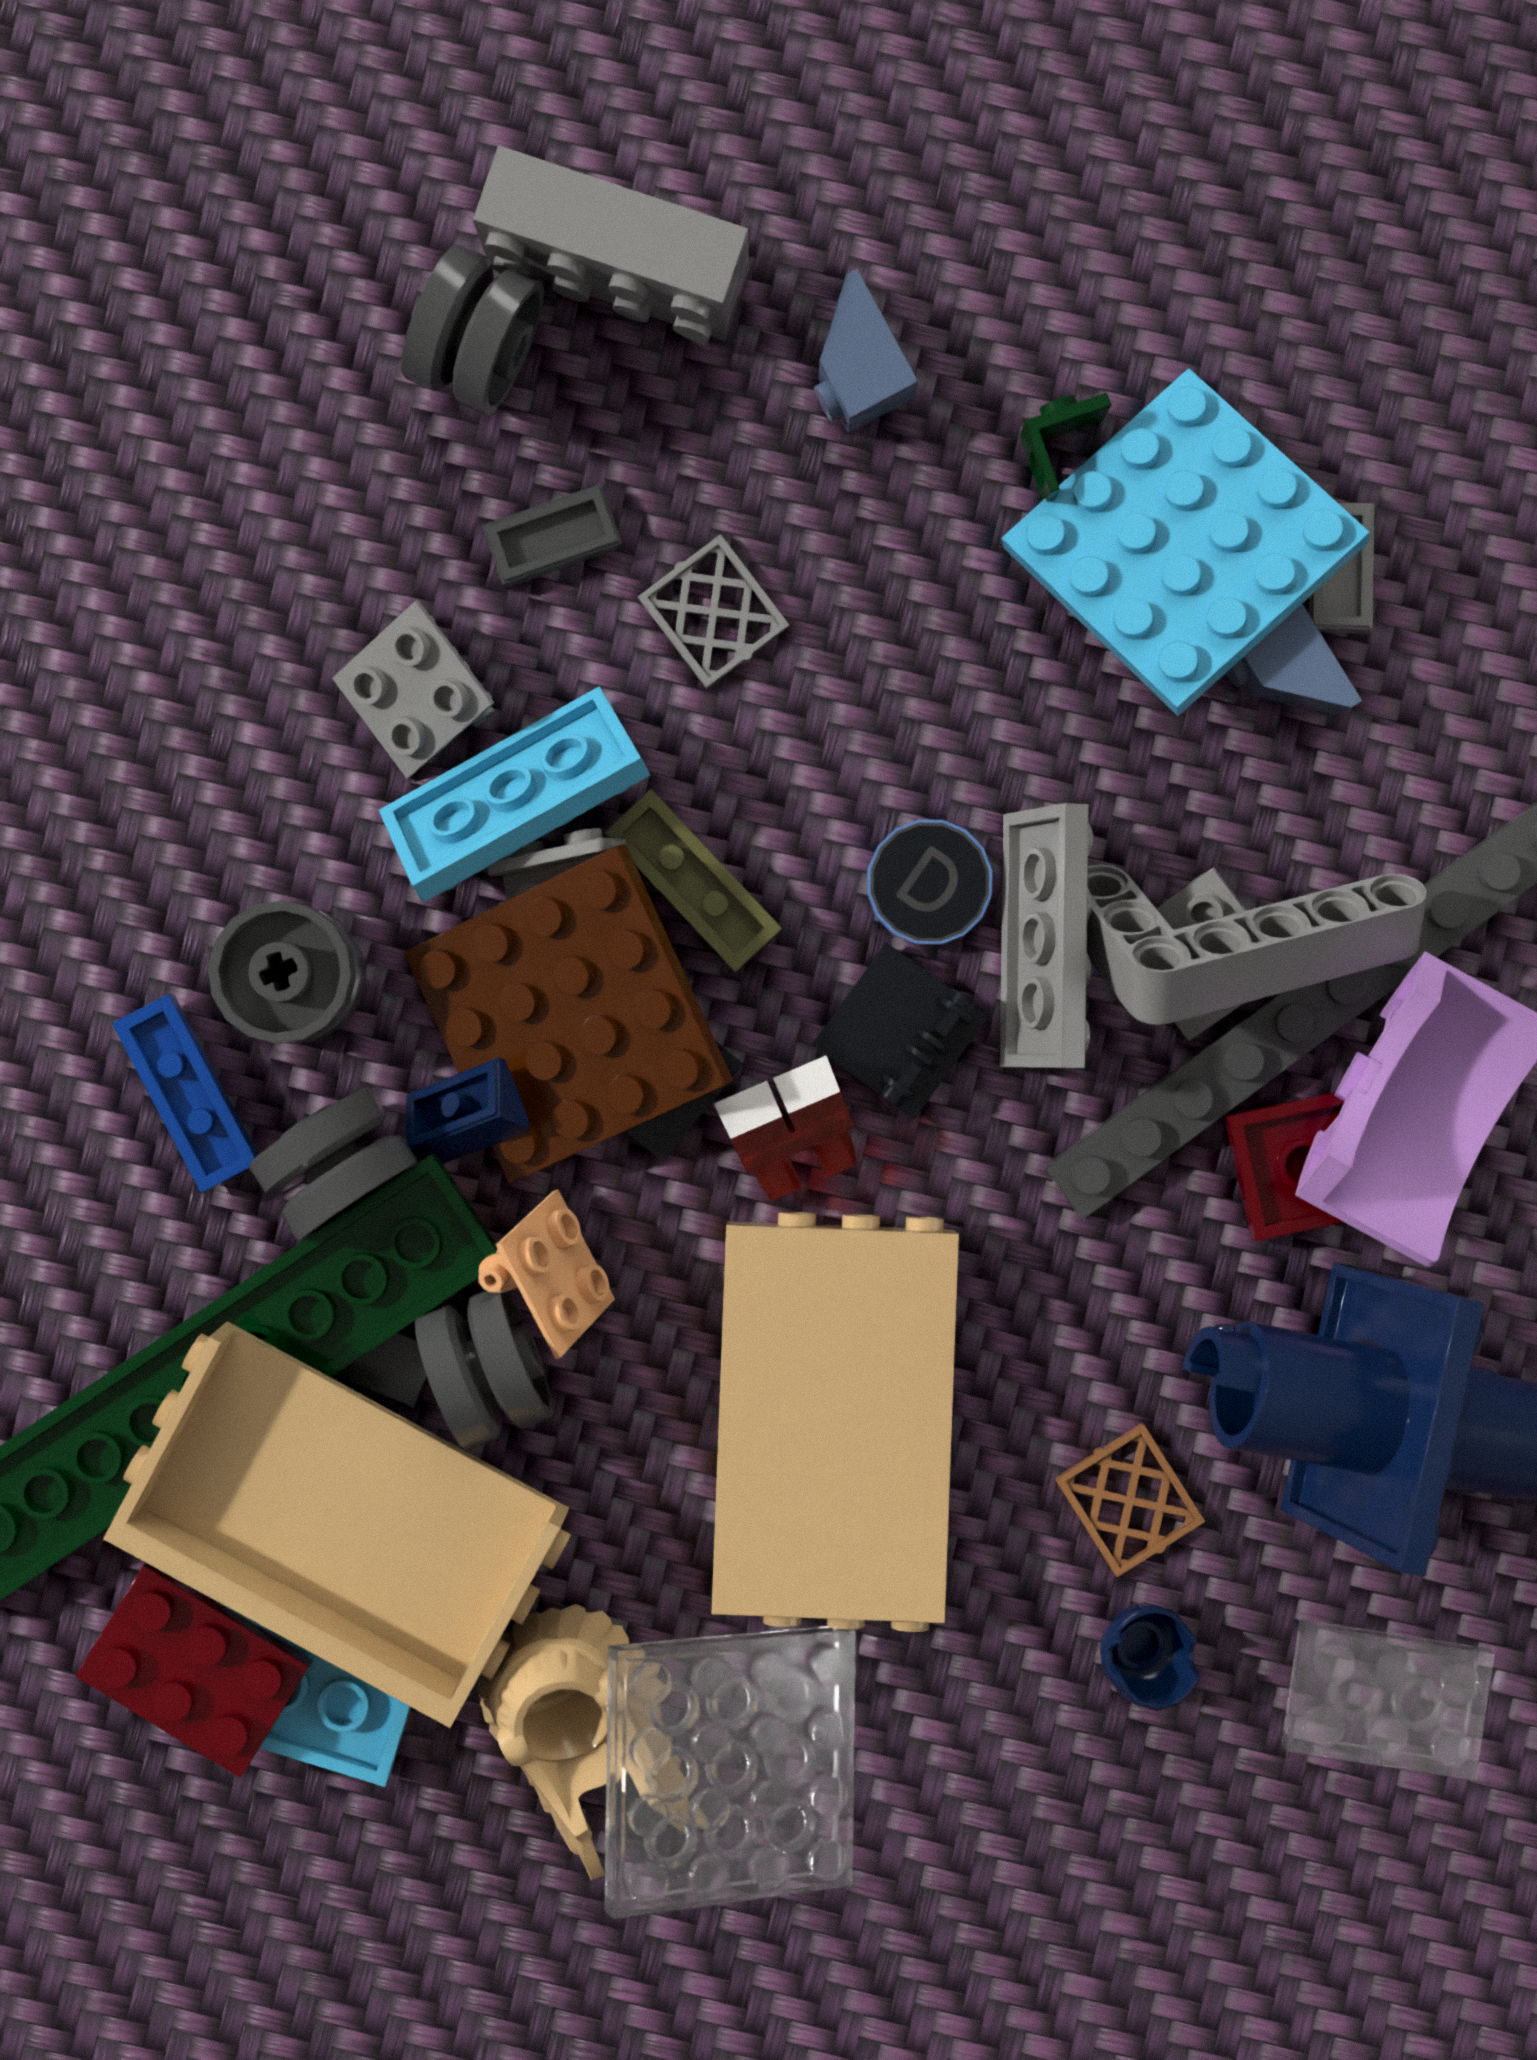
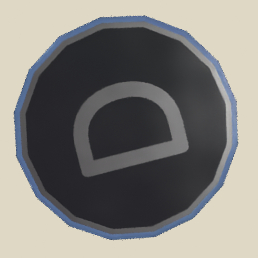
[867,819,992,945]

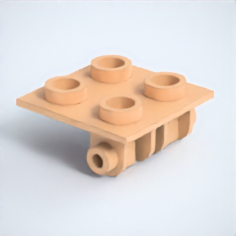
[478,1189,615,1359]

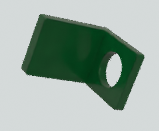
[1019,393,1111,501]

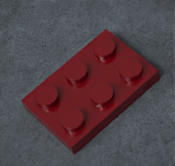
[1224,1091,1345,1241]
[75,1563,313,1778]

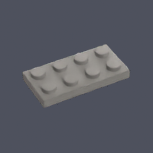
[1000,803,1093,1068]

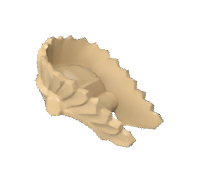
[477,1604,700,1881]

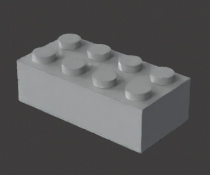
[473,145,749,342]

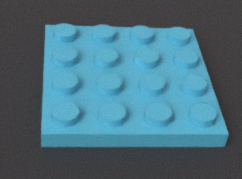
[1001,368,1370,716]

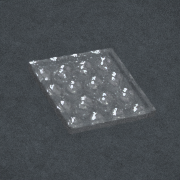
[604,1626,856,1919]

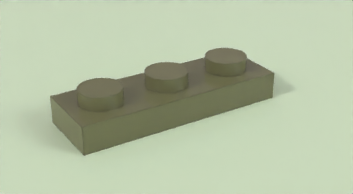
[604,789,782,973]

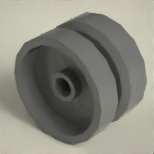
[401,244,545,416]
[208,900,366,1044]
[248,1087,419,1242]
[415,1290,554,1451]

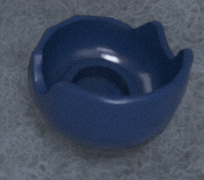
[1100,1602,1200,1711]

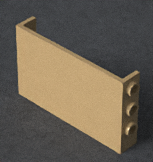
[711,1212,959,1632]
[103,1321,571,1728]

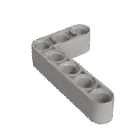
[1087,864,1427,1025]

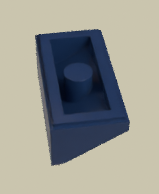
[406,1057,530,1164]

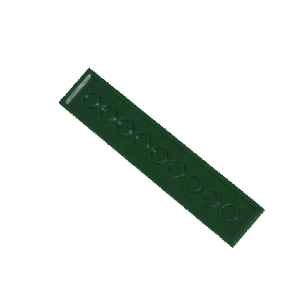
[0,1153,497,1600]

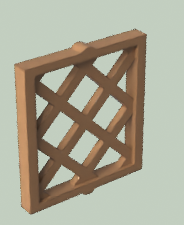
[1054,1423,1205,1577]

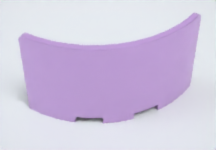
[1295,951,1537,1267]

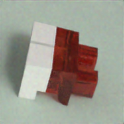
[714,1055,857,1201]

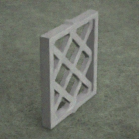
[638,534,789,689]

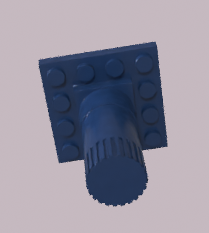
[1182,1262,1537,1577]

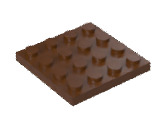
[404,844,733,1184]

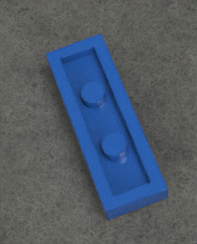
[112,994,259,1193]

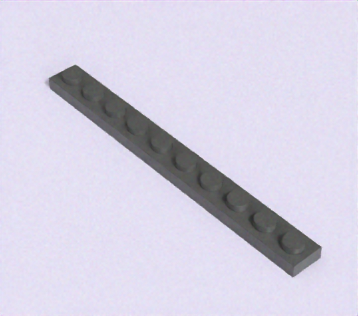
[1042,801,1537,1219]

